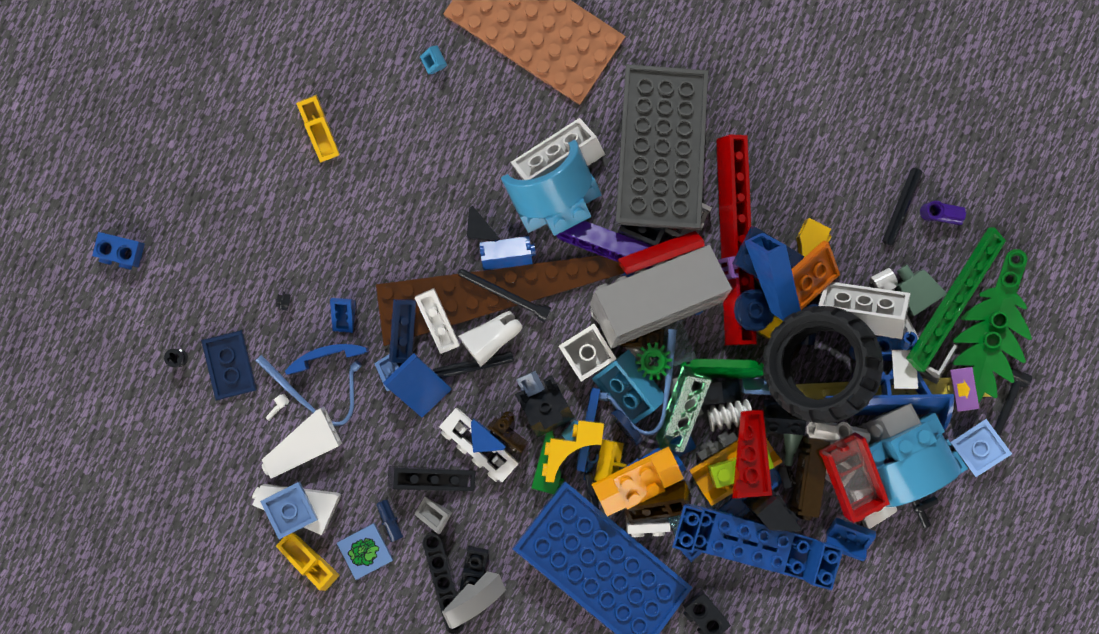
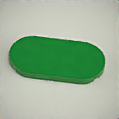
[680,359,764,379]

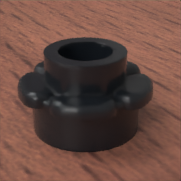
[275,291,291,312]

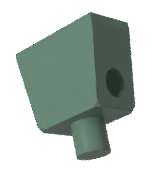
[895,264,947,317]

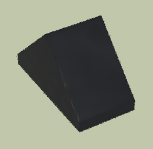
[467,205,500,241]

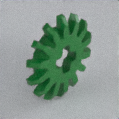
[635,342,673,380]

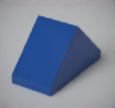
[330,298,356,333]
[471,418,507,453]

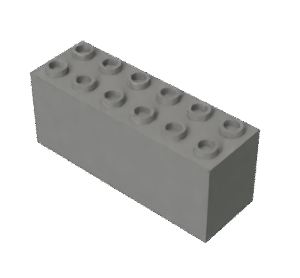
[590,245,732,348]

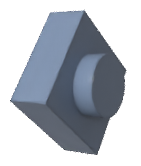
[516,371,545,397]

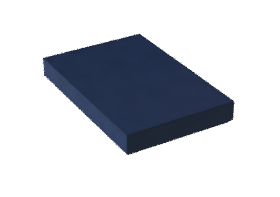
[201,330,257,401]

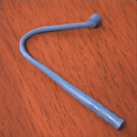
[599,329,677,436]
[255,355,362,426]

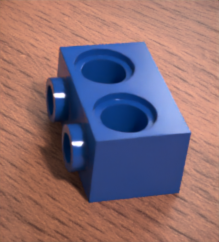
[92,232,145,270]

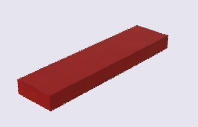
[618,231,705,275]

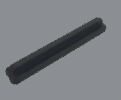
[882,168,923,246]
[433,351,514,378]

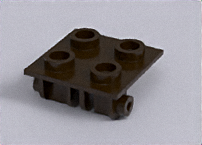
[488,411,528,453]

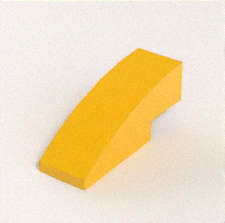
[296,94,340,163]
[276,533,340,591]

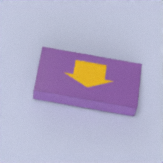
[950,367,979,412]

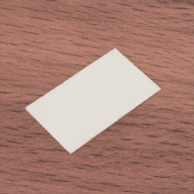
[892,350,918,389]

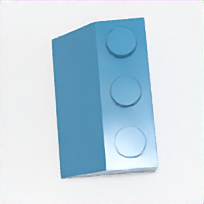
[591,349,664,424]

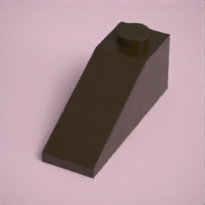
[623,481,692,523]

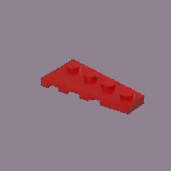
[732,410,772,499]

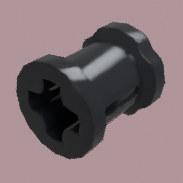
[164,349,188,367]

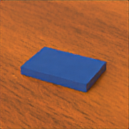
[383,353,452,417]

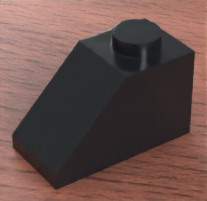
[618,225,665,246]
[698,379,741,405]

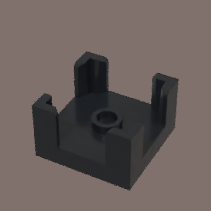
[515,375,575,438]

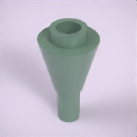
[783,434,803,466]

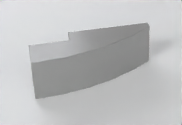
[442,571,506,629]

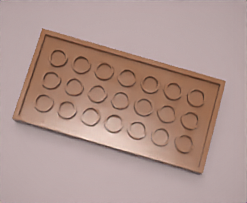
[443,0,626,105]

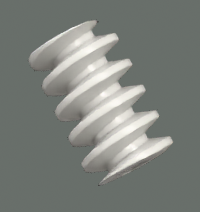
[708,399,752,432]

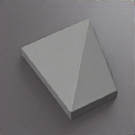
[414,497,453,534]

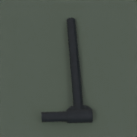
[984,368,1032,473]

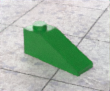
[531,430,564,494]

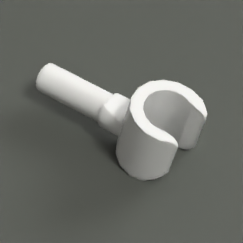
[266,394,289,421]

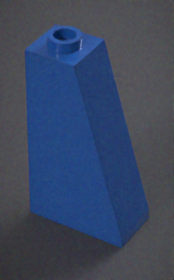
[745,233,801,321]

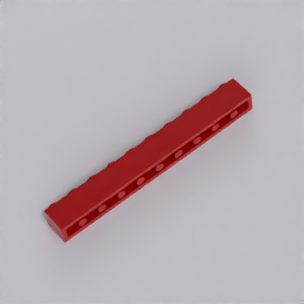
[716,134,757,345]

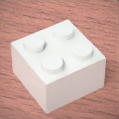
[558,324,616,381]

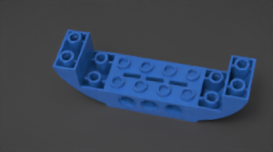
[672,504,843,590]

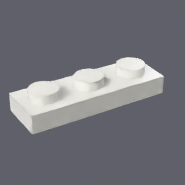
[415,288,460,354]

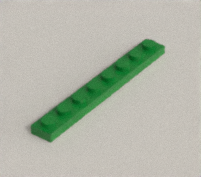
[906,227,1006,372]

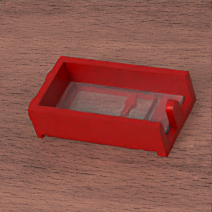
[819,432,890,523]

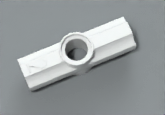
[807,422,870,444]

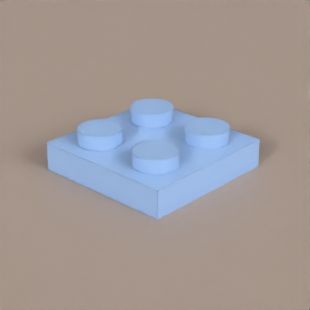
[950,419,1012,477]

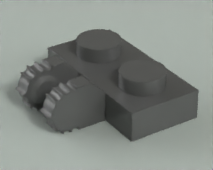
[696,431,738,460]

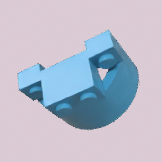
[501,140,602,236]
[868,413,961,507]

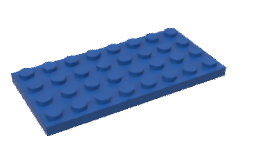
[512,482,693,634]

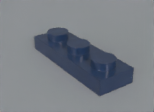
[389,299,416,363]

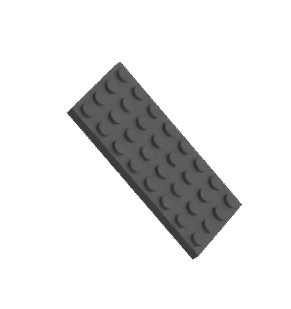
[615,64,708,231]

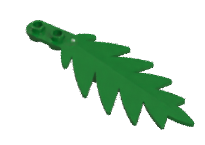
[952,249,1032,403]

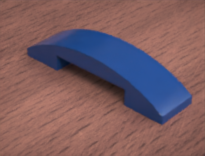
[285,344,369,375]

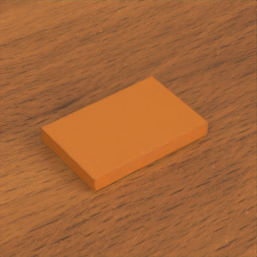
[792,241,840,310]

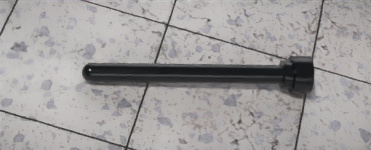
[458,269,551,322]

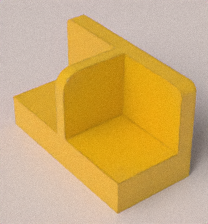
[594,439,627,481]

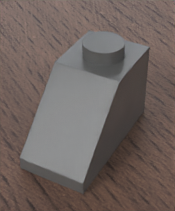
[866,403,921,442]

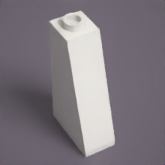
[262,407,342,478]
[252,484,342,535]

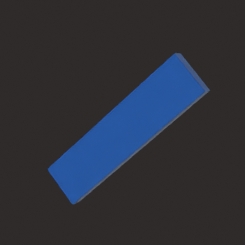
[576,388,600,472]

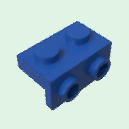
[826,517,876,561]

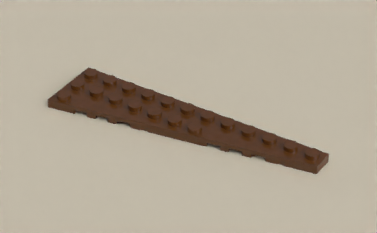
[376,255,624,346]

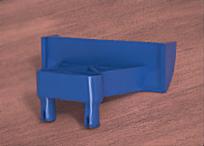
[824,332,954,429]

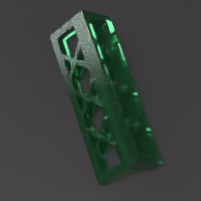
[656,366,712,453]

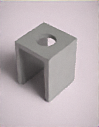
[918,344,957,384]

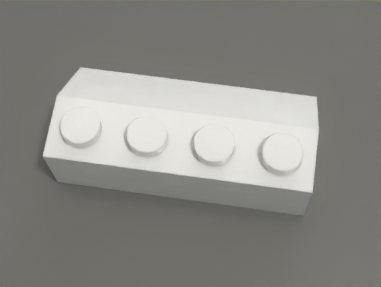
[511,118,605,180]
[818,282,910,339]

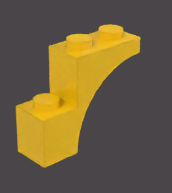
[542,420,604,483]

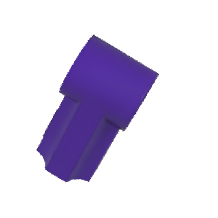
[920,201,966,226]

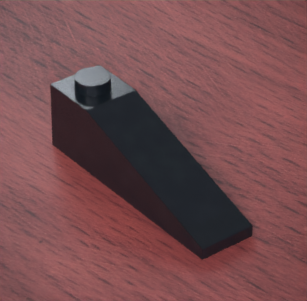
[387,466,476,491]

